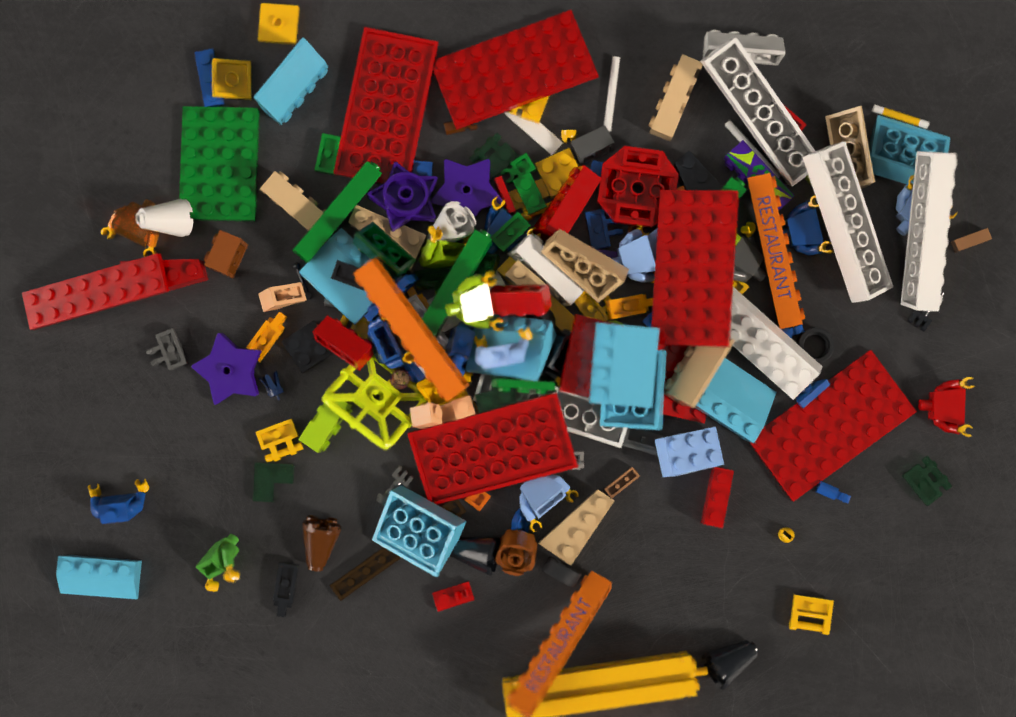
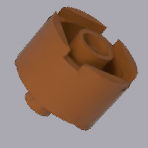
[496,529,537,576]

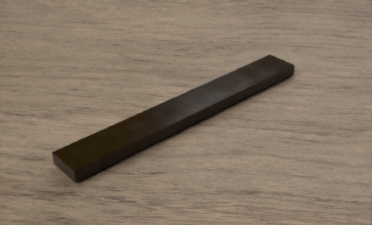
[329,499,467,601]

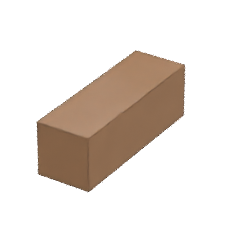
[951,228,992,253]
[604,467,640,499]

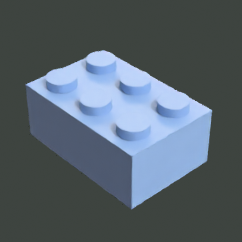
[655,427,724,478]

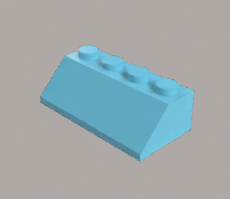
[56,554,142,599]

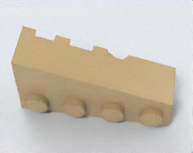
[648,54,703,141]
[259,171,326,230]
[348,205,427,273]
[541,229,629,303]
[538,489,614,565]

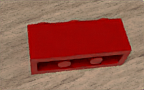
[489,284,552,317]
[312,315,374,371]
[701,467,734,528]

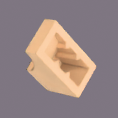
[258,282,307,312]
[440,395,476,423]
[410,403,442,429]

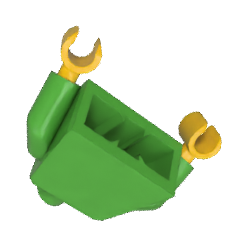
[195,534,240,592]

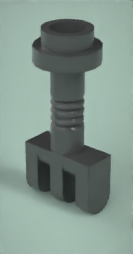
[376,465,415,507]

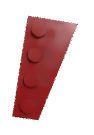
[533,165,602,242]
[120,259,209,291]

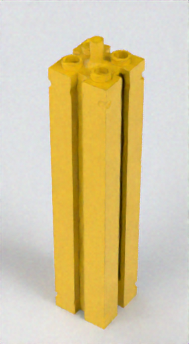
[502,651,708,717]

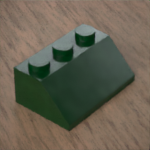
[353,222,416,280]

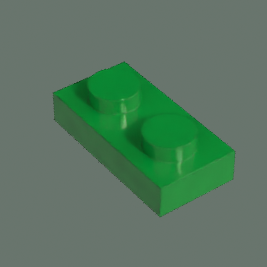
[315,133,341,175]
[513,172,547,216]
[490,212,531,253]

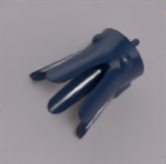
[259,371,284,400]

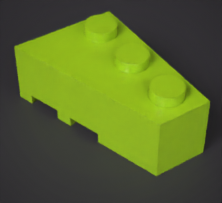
[298,393,353,453]

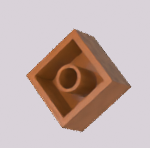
[204,230,248,279]

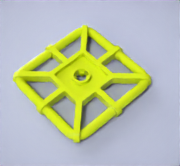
[322,355,427,450]

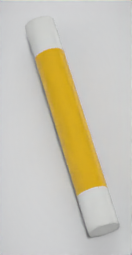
[872,105,929,129]

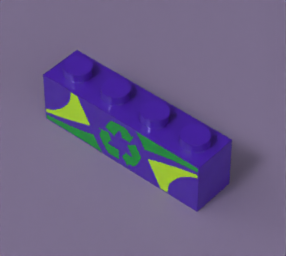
[724,140,795,211]

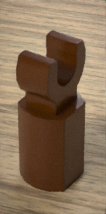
[444,121,478,135]

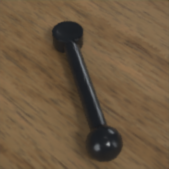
[293,262,312,300]

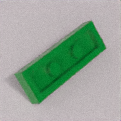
[492,379,555,394]

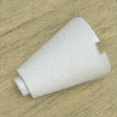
[136,199,193,237]
[427,201,476,242]

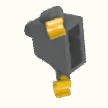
[734,222,767,283]

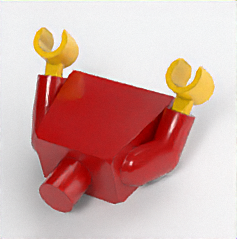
[918,377,975,437]

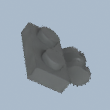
[146,328,188,371]

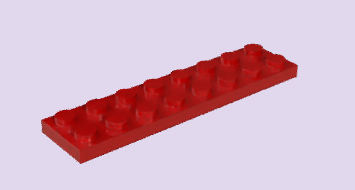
[22,253,169,330]

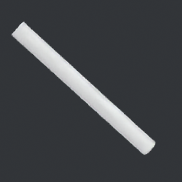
[604,56,620,132]
[725,120,781,178]

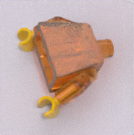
[101,199,159,257]

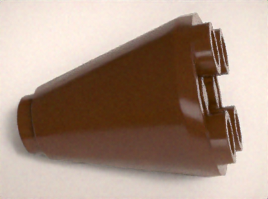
[302,515,342,572]

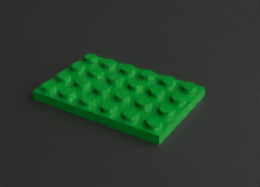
[179,106,260,222]

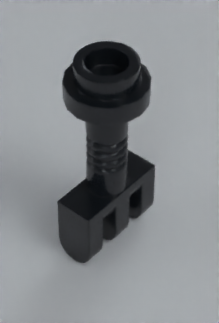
[908,292,945,332]

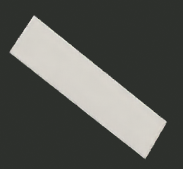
[504,109,563,155]

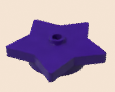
[431,159,503,218]
[367,162,437,232]
[191,332,261,405]

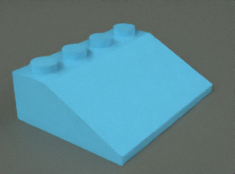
[254,37,328,125]
[869,115,950,185]
[299,228,395,325]
[466,315,557,381]
[589,323,659,408]
[600,350,666,430]
[695,358,777,443]
[372,485,466,577]

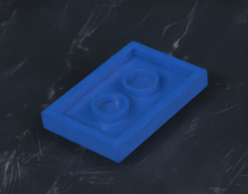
[364,274,419,322]

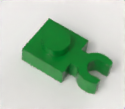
[501,153,537,184]

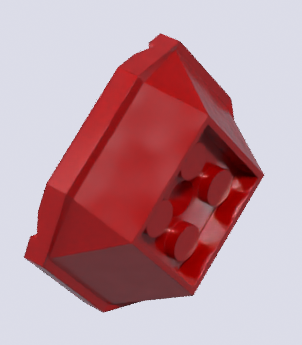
[597,146,679,228]

